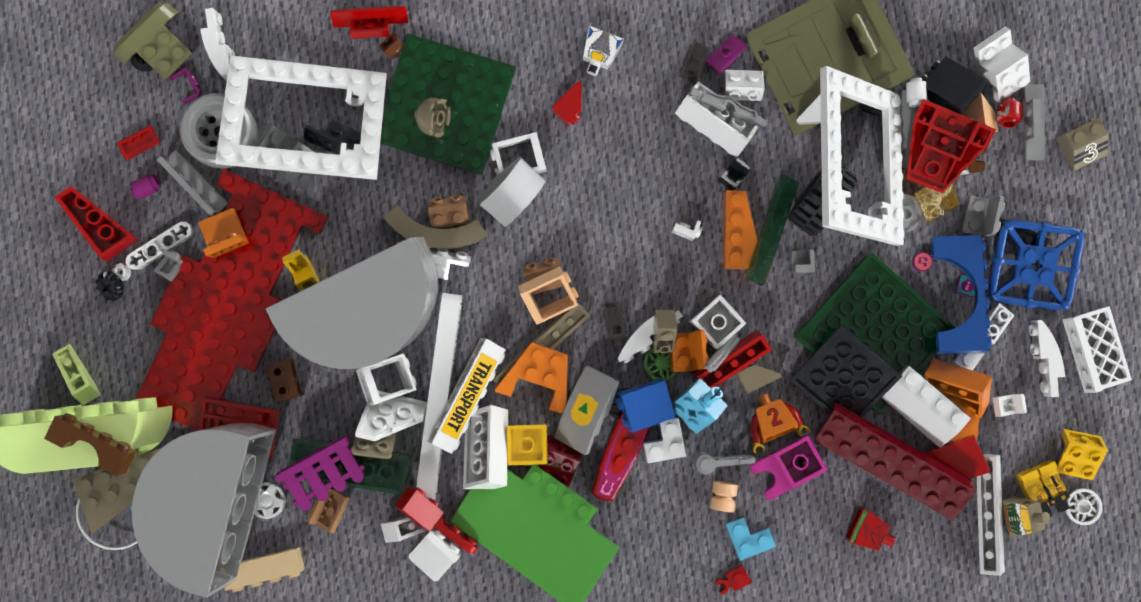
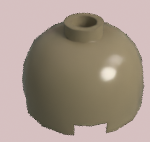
[415,98,451,137]

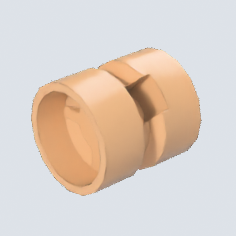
[709,480,738,512]

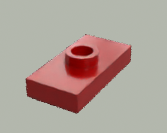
[117,125,161,161]

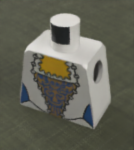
[583,26,624,76]

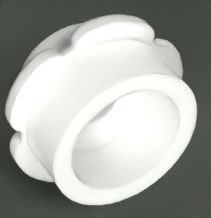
[112,263,131,282]

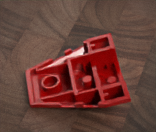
[906,99,996,193]

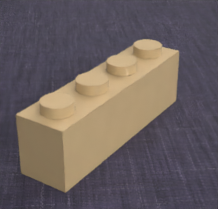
[220,547,305,592]

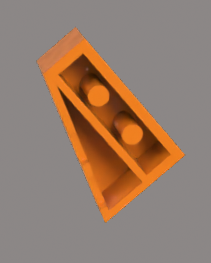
[925,359,992,418]

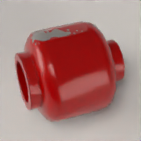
[996,98,1023,128]

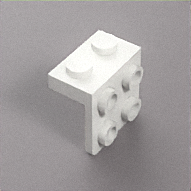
[409,528,462,581]

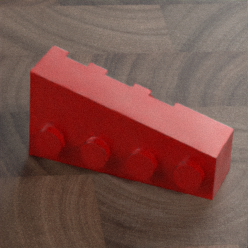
[54,186,139,262]

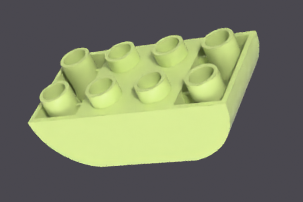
[0,397,172,474]

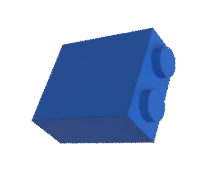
[616,378,676,433]

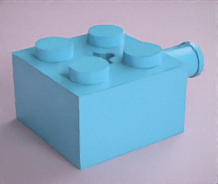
[672,378,728,434]

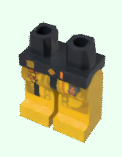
[1014,460,1070,517]

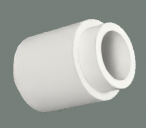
[906,78,927,107]

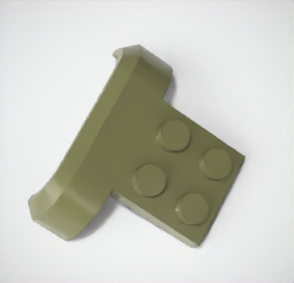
[114,2,193,80]

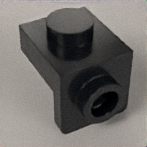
[718,157,751,191]

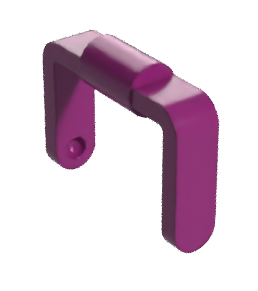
[169,68,202,105]

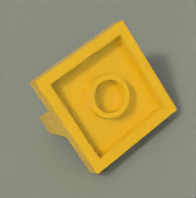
[507,424,547,466]

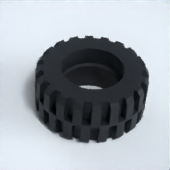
[788,165,858,236]

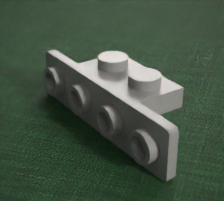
[1023,84,1045,161]

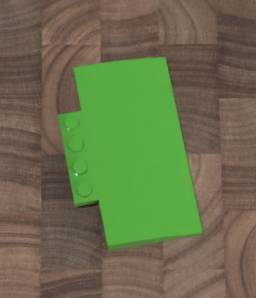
[450,465,620,602]

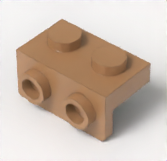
[428,195,470,229]
[522,258,563,295]
[306,488,350,533]

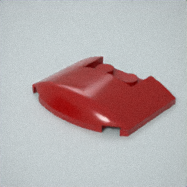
[198,397,280,458]

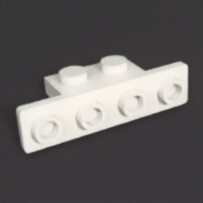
[396,240,472,280]

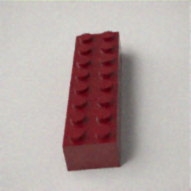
[814,402,975,521]

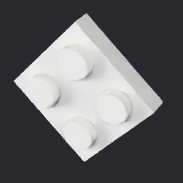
[974,26,1030,103]

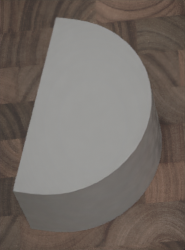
[266,237,438,369]
[132,423,276,598]

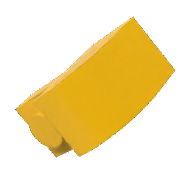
[282,249,319,291]

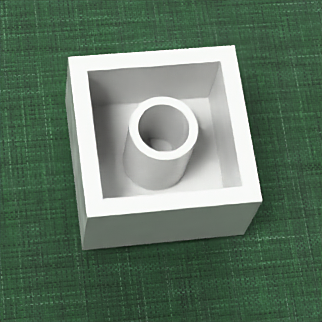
[689,295,746,350]

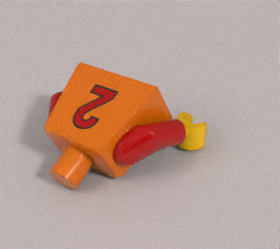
[750,394,810,454]

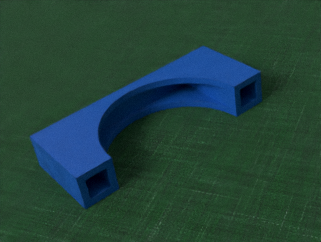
[931,235,991,354]

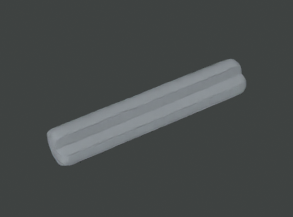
[705,334,740,372]

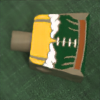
[1002,496,1050,537]

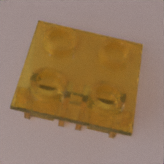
[912,184,960,225]

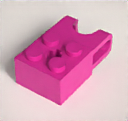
[749,435,827,500]

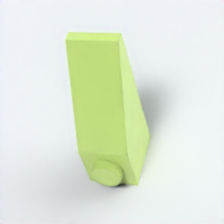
[52,344,101,405]

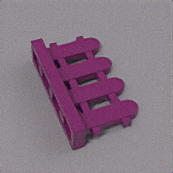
[274,434,365,511]

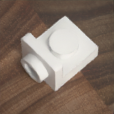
[672,220,702,241]

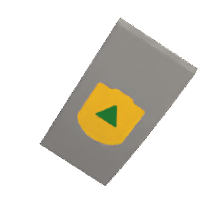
[554,365,619,455]

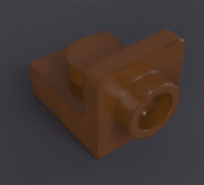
[379,33,404,59]

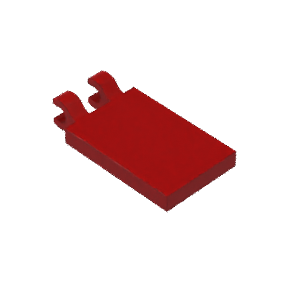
[924,434,990,479]

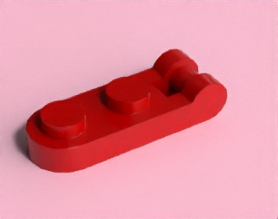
[433,515,478,555]

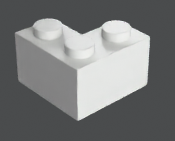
[643,417,686,463]

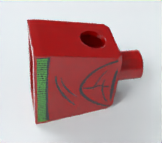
[845,506,896,551]

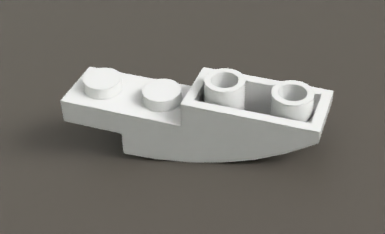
[200,8,235,81]
[951,303,1015,370]
[617,310,683,363]
[1029,320,1065,397]

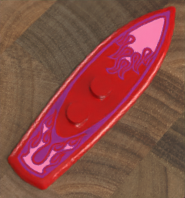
[591,413,651,501]

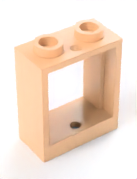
[518,266,579,325]

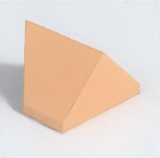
[961,93,998,132]

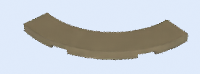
[382,206,488,249]

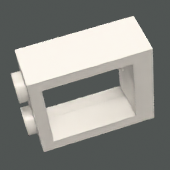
[490,132,547,176]
[356,353,417,407]

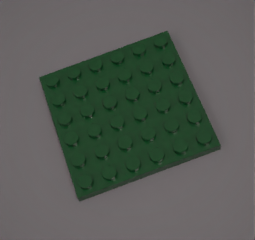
[380,33,516,176]
[794,252,956,415]

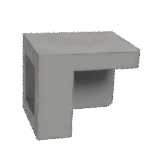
[791,249,815,274]

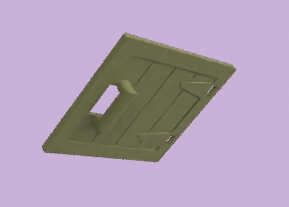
[745,0,915,136]

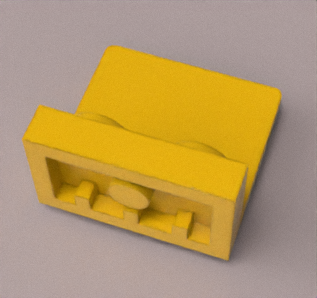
[1056,429,1108,480]

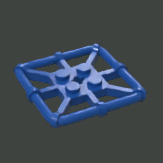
[988,220,1085,310]

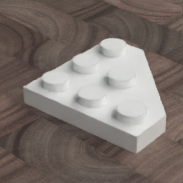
[355,390,428,441]

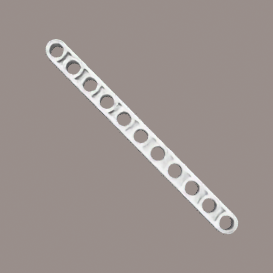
[416,293,462,501]

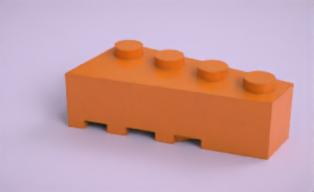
[722,190,764,270]

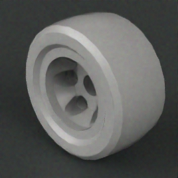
[180,93,258,169]

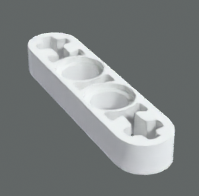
[126,222,194,270]

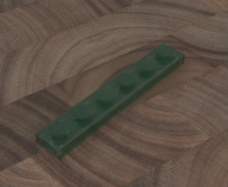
[745,174,799,286]

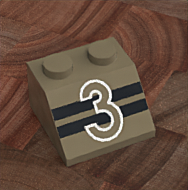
[1056,117,1108,172]

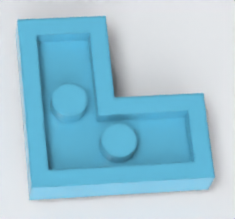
[725,517,776,561]

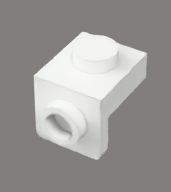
[993,394,1027,417]

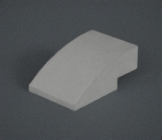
[478,157,545,227]

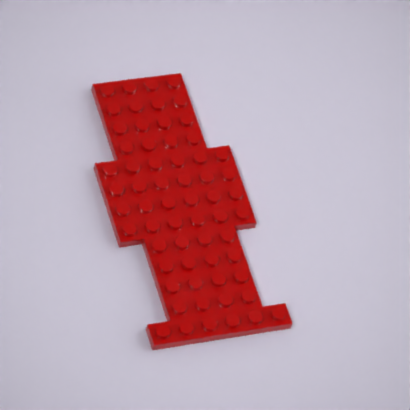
[136,169,328,431]

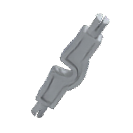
[689,86,768,127]

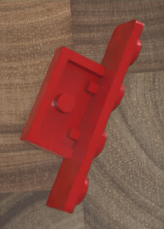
[330,5,409,39]

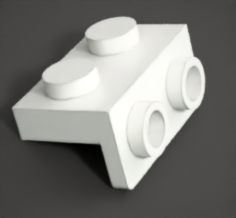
[724,70,765,101]

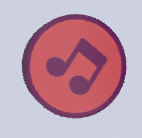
[912,252,933,271]

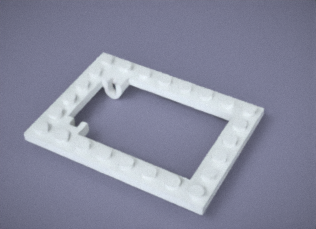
[215,56,387,180]
[820,66,904,246]

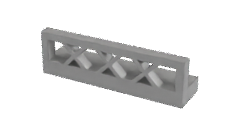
[157,149,228,216]

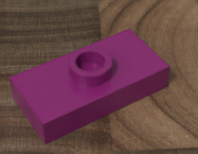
[706,34,747,75]

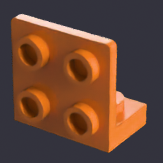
[198,208,249,258]
[669,330,709,372]

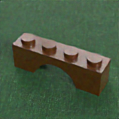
[44,413,137,476]

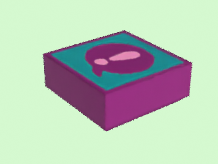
[954,274,975,298]

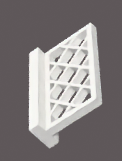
[1062,306,1132,393]

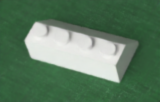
[675,81,760,157]
[882,366,971,448]
[463,405,508,489]

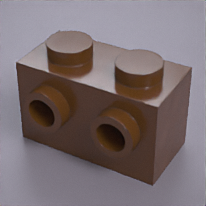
[265,359,303,403]

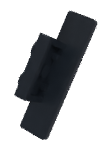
[304,120,361,155]

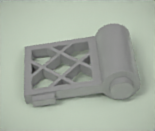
[692,451,755,475]

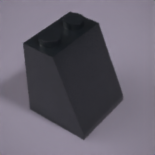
[921,57,988,114]

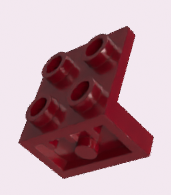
[537,435,582,488]

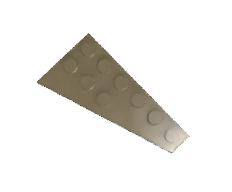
[73,448,161,534]

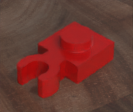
[715,564,752,595]

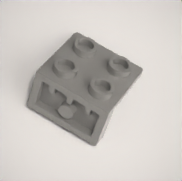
[960,195,1005,238]

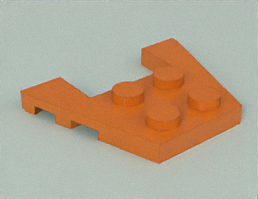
[494,342,568,414]

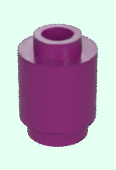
[130,174,161,199]

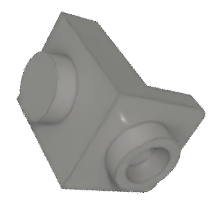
[154,248,183,282]

